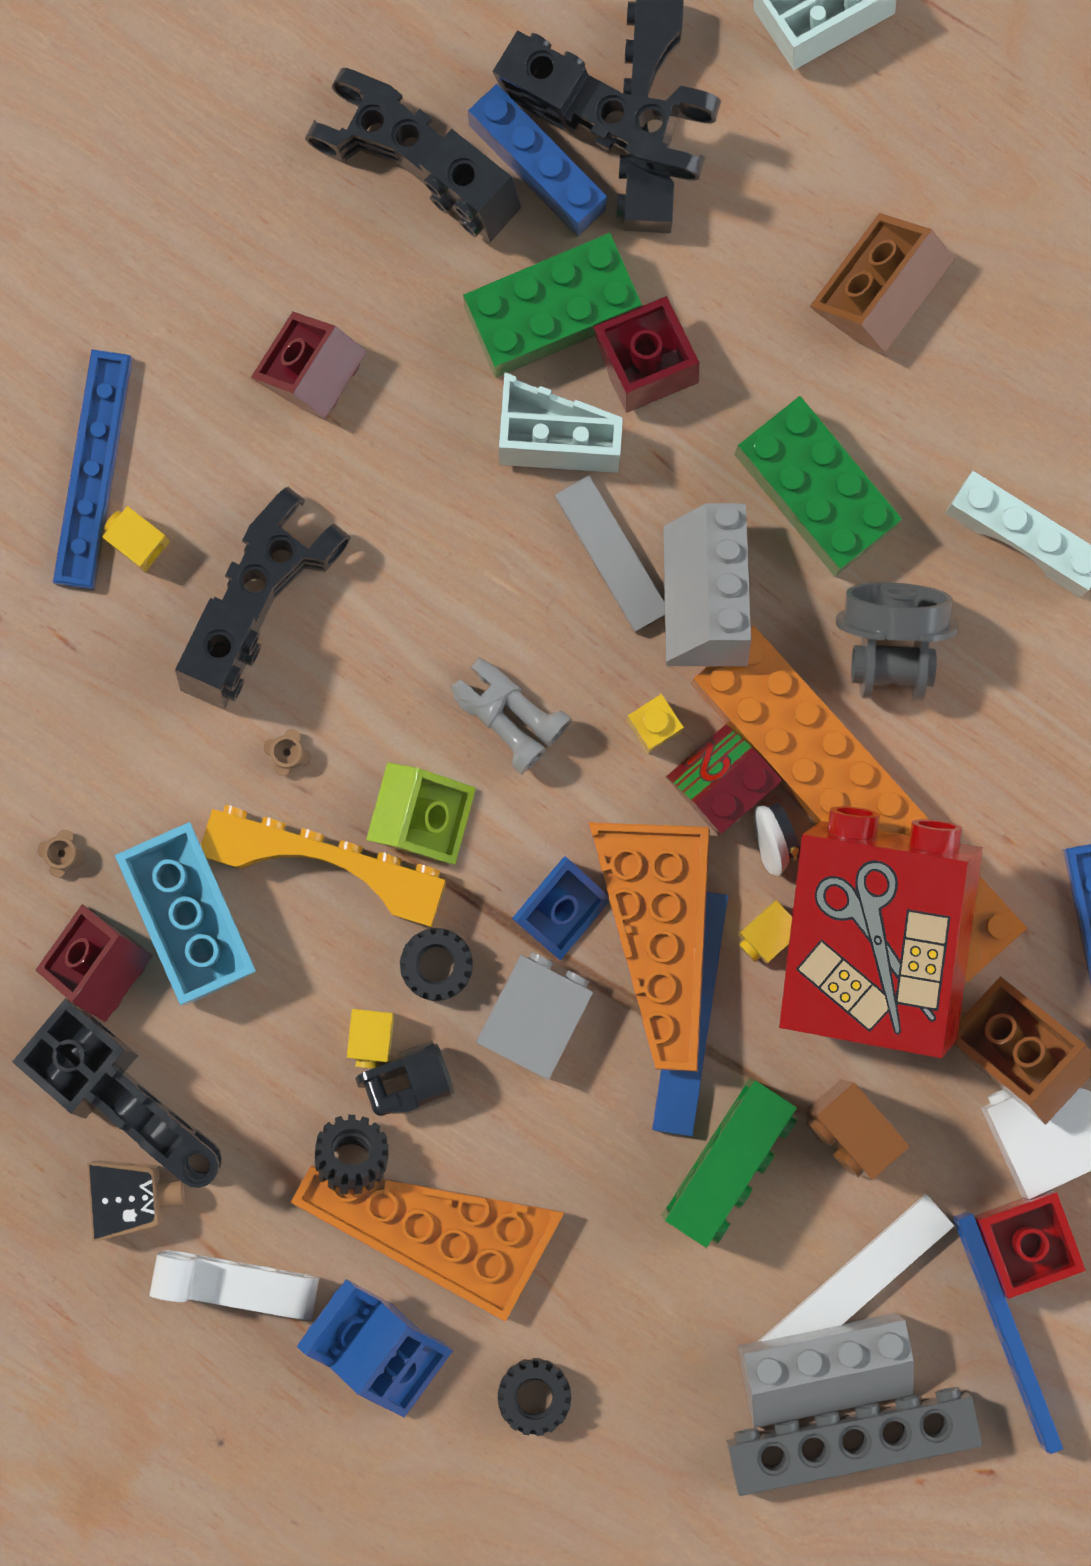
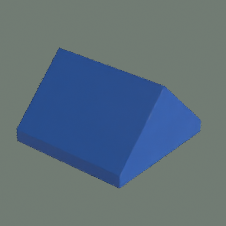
[512,856,610,960]

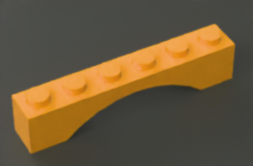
[201,805,447,928]

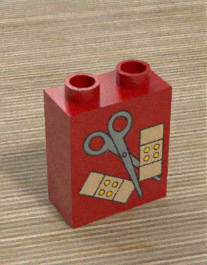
[779,806,983,1058]

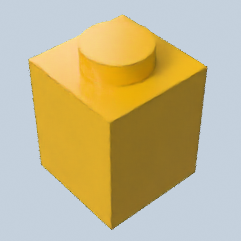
[102,506,170,573]
[626,694,684,754]
[738,900,792,963]
[346,1009,395,1069]

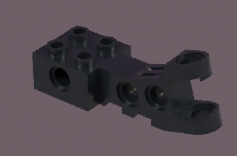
[492,30,721,181]
[305,68,521,242]
[175,486,351,710]
[12,998,222,1188]

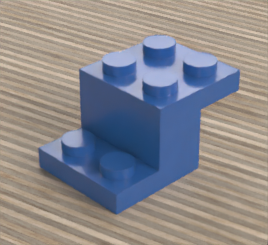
[296,1279,453,1418]

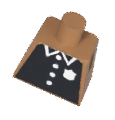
[87,1160,185,1242]

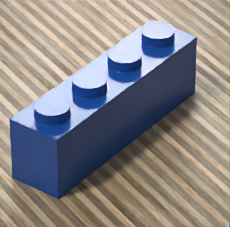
[468,84,607,237]

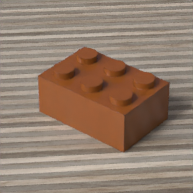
[953,976,1091,1125]
[805,1080,910,1180]

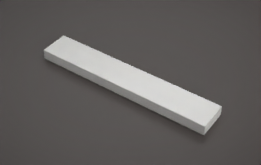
[758,1194,954,1341]

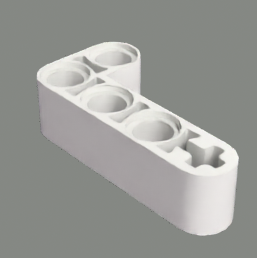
[149,1250,320,1320]

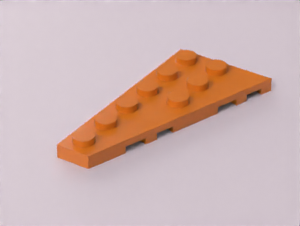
[588,822,710,1072]
[290,1166,565,1322]

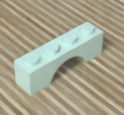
[945,471,1091,598]

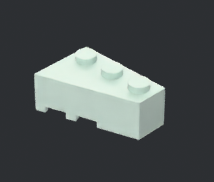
[753,0,896,70]
[499,373,623,473]

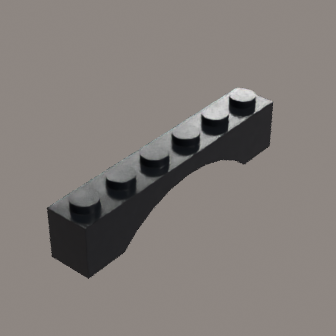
[617,0,684,233]

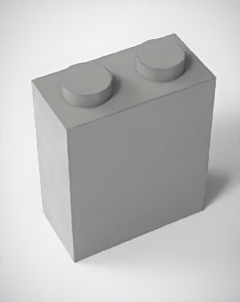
[476,952,593,1080]

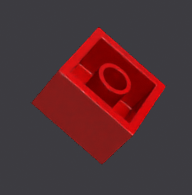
[974,1190,1086,1299]

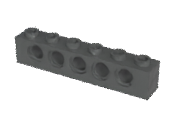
[726,1387,982,1496]

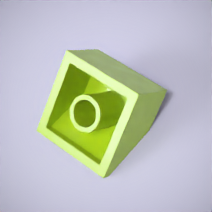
[366,762,476,865]

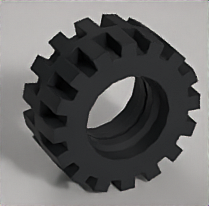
[400,928,473,1001]
[315,1114,388,1195]
[498,1358,571,1436]

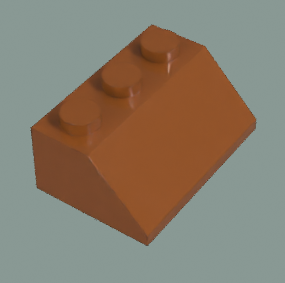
[810,213,955,353]

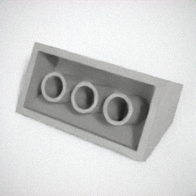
[663,503,751,666]
[737,1313,914,1428]

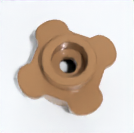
[264,729,311,776]
[37,830,86,877]

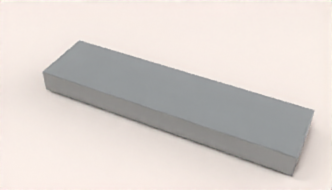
[555,475,665,633]

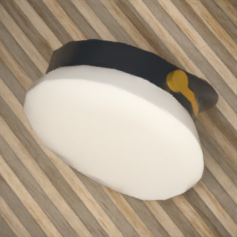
[753,803,801,876]

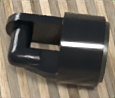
[355,1041,454,1116]

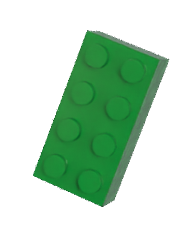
[463,233,642,378]
[734,396,902,577]
[661,1078,798,1249]

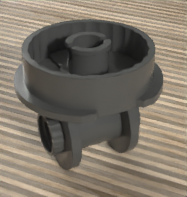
[836,582,959,701]

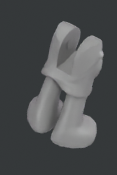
[451,657,572,775]

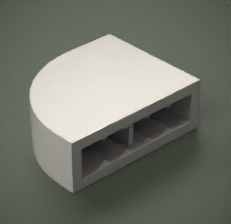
[981,1088,1091,1199]

